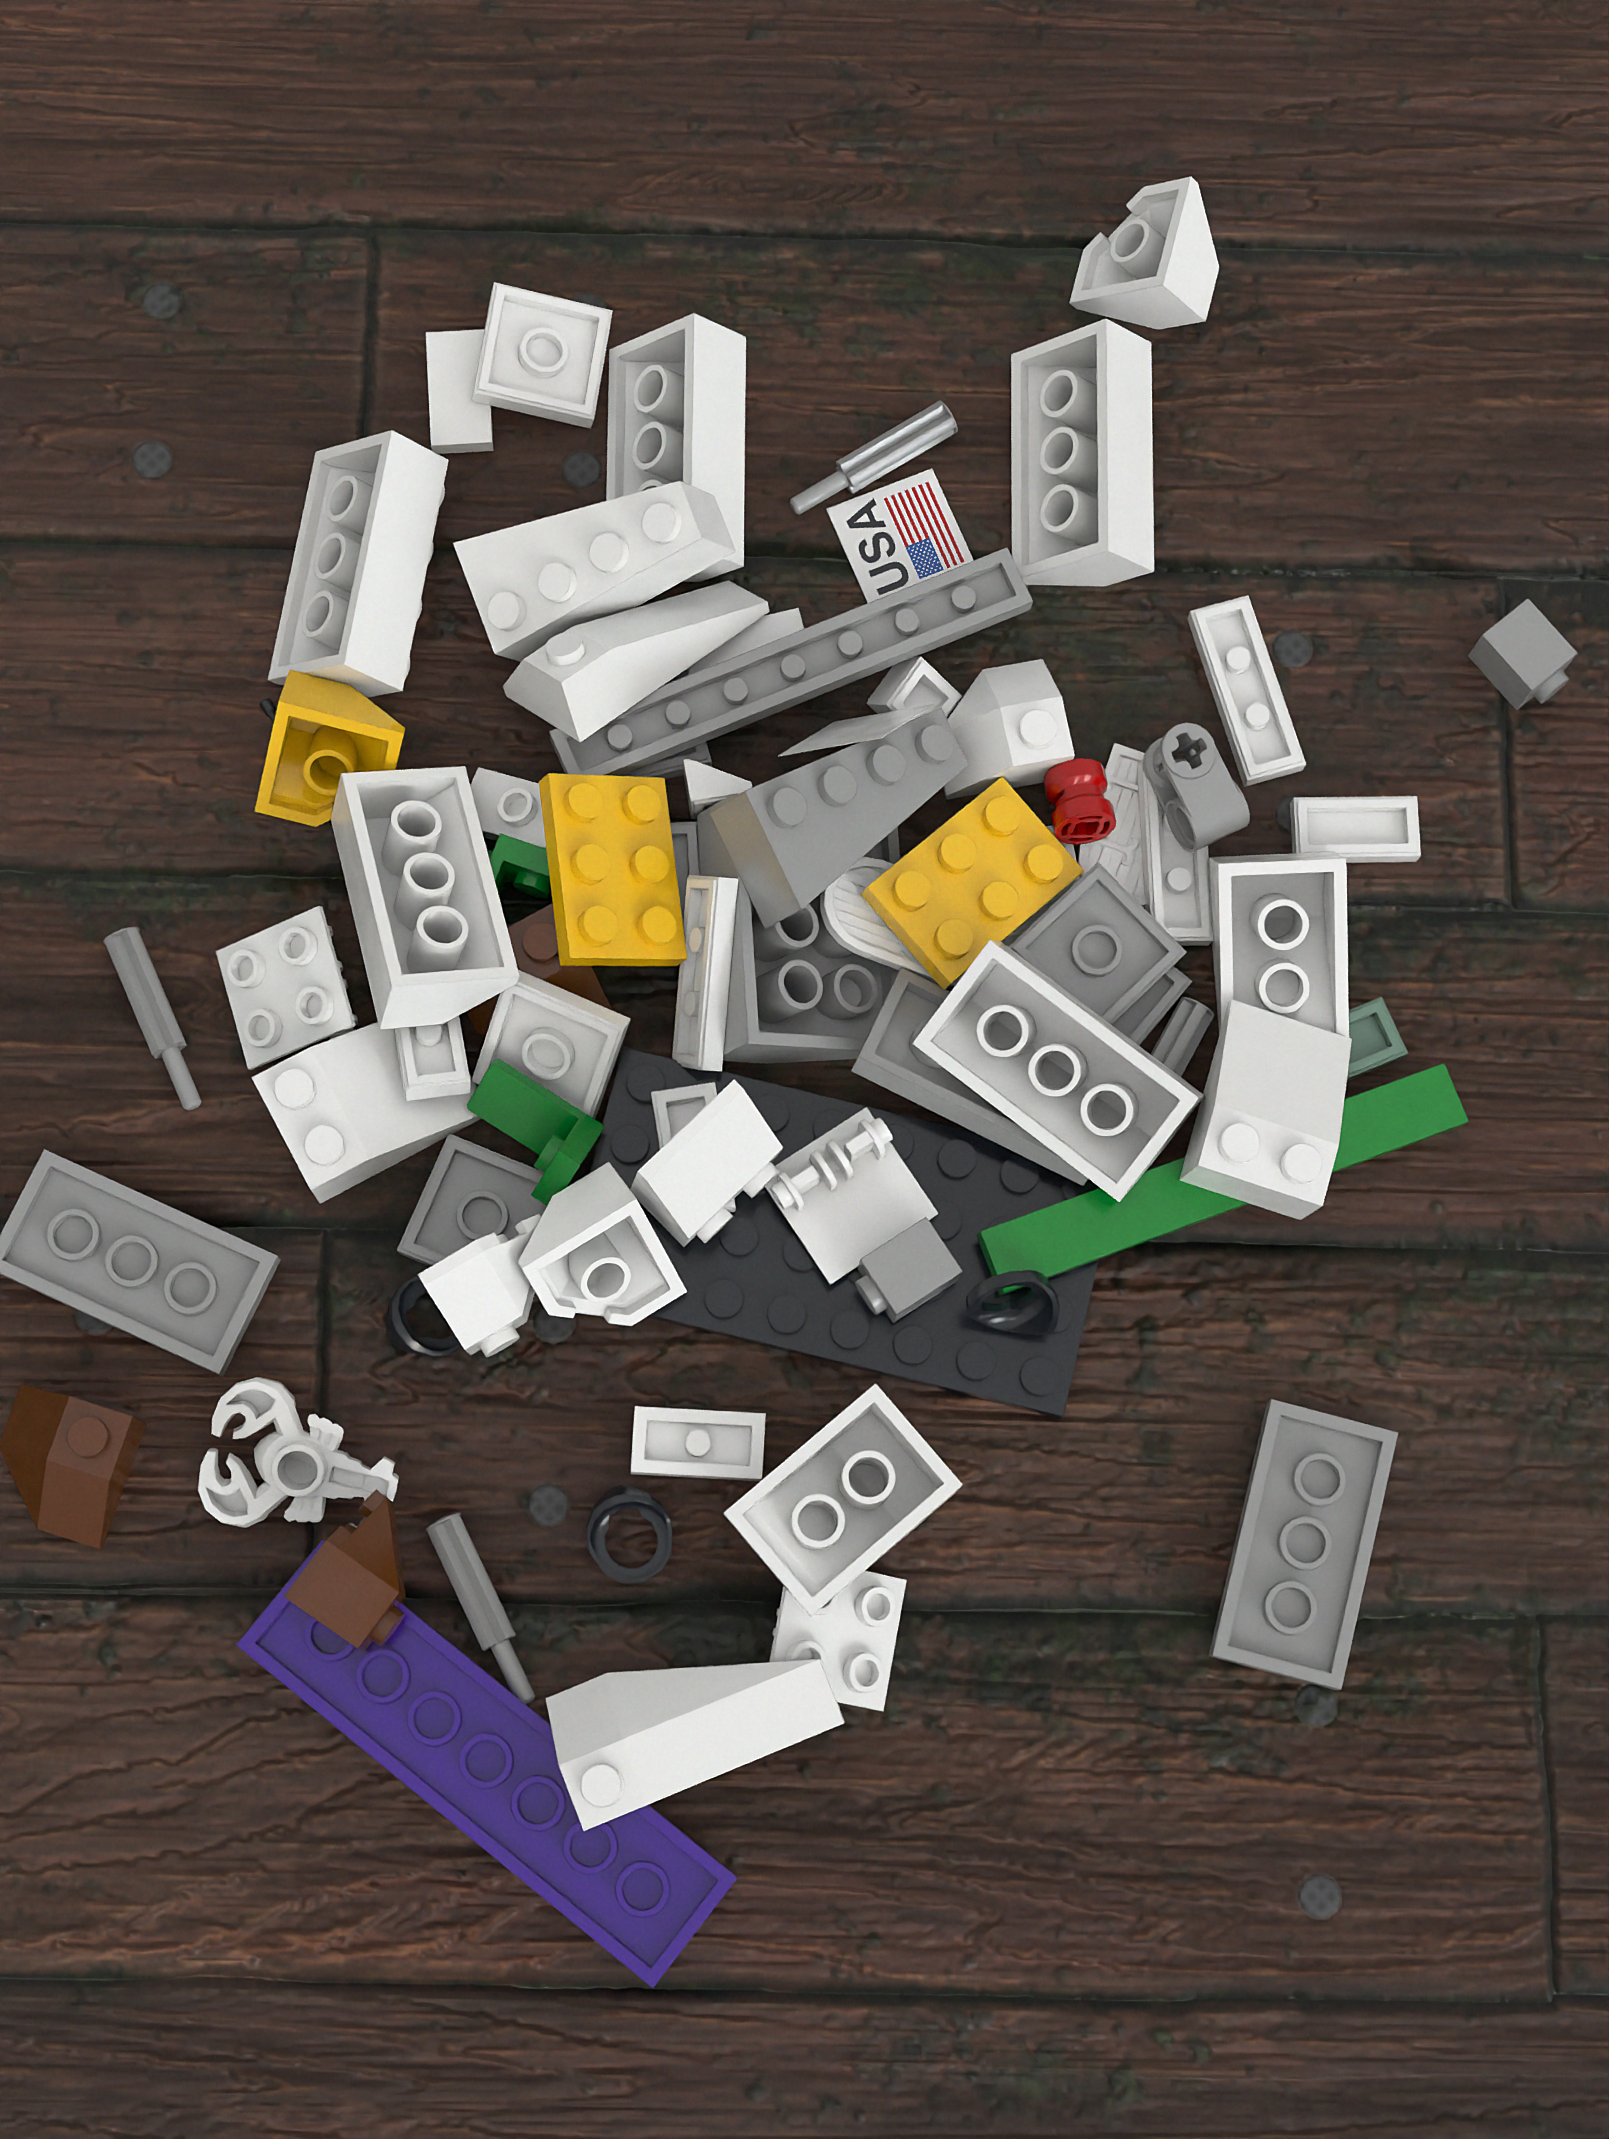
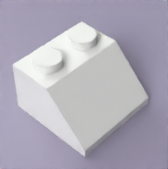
[630,1080,783,1247]

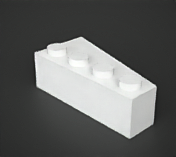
[453,481,736,662]

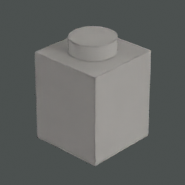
[1468,599,1578,710]
[855,1217,963,1323]

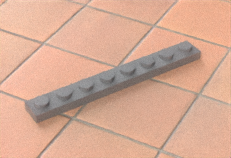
[549,547,1033,776]

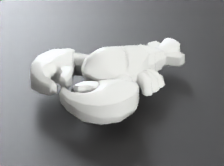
[198,1377,399,1528]

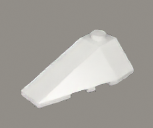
[503,580,770,742]
[546,1659,845,1831]

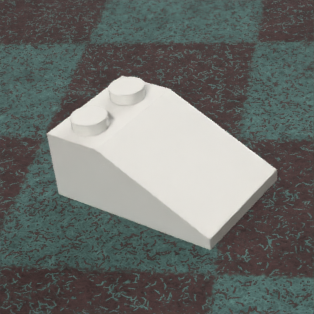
[1209,852,1349,1038]
[1179,999,1352,1220]
[251,1022,482,1204]
[723,1383,963,1617]

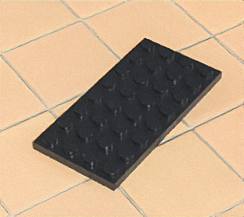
[590,1047,1100,1419]

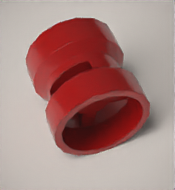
[1043,758,1116,845]

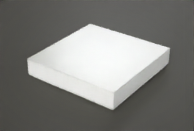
[471,282,613,429]
[471,970,631,1119]

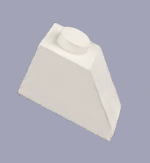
[1069,177,1219,330]
[943,659,1075,800]
[518,1162,687,1326]
[418,1214,541,1357]

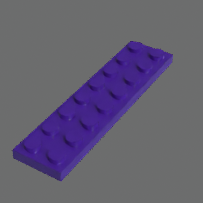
[237,1539,738,1988]

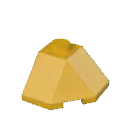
[254,670,405,827]

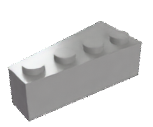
[710,708,969,929]

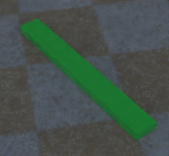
[976,1063,1469,1295]

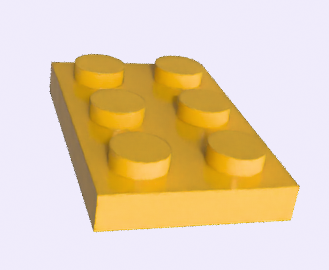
[539,773,687,966]
[861,777,1084,990]

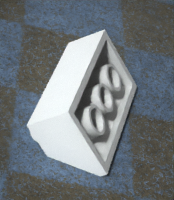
[606,313,746,582]
[1011,319,1154,586]
[268,430,449,698]
[331,766,520,1029]
[912,940,1205,1202]

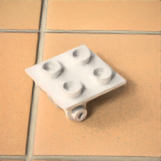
[216,906,358,1070]
[765,1107,939,1285]
[769,1571,907,1711]

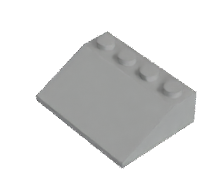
[697,794,900,1064]

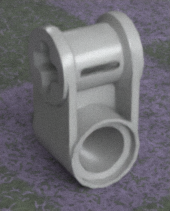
[1143,722,1250,852]

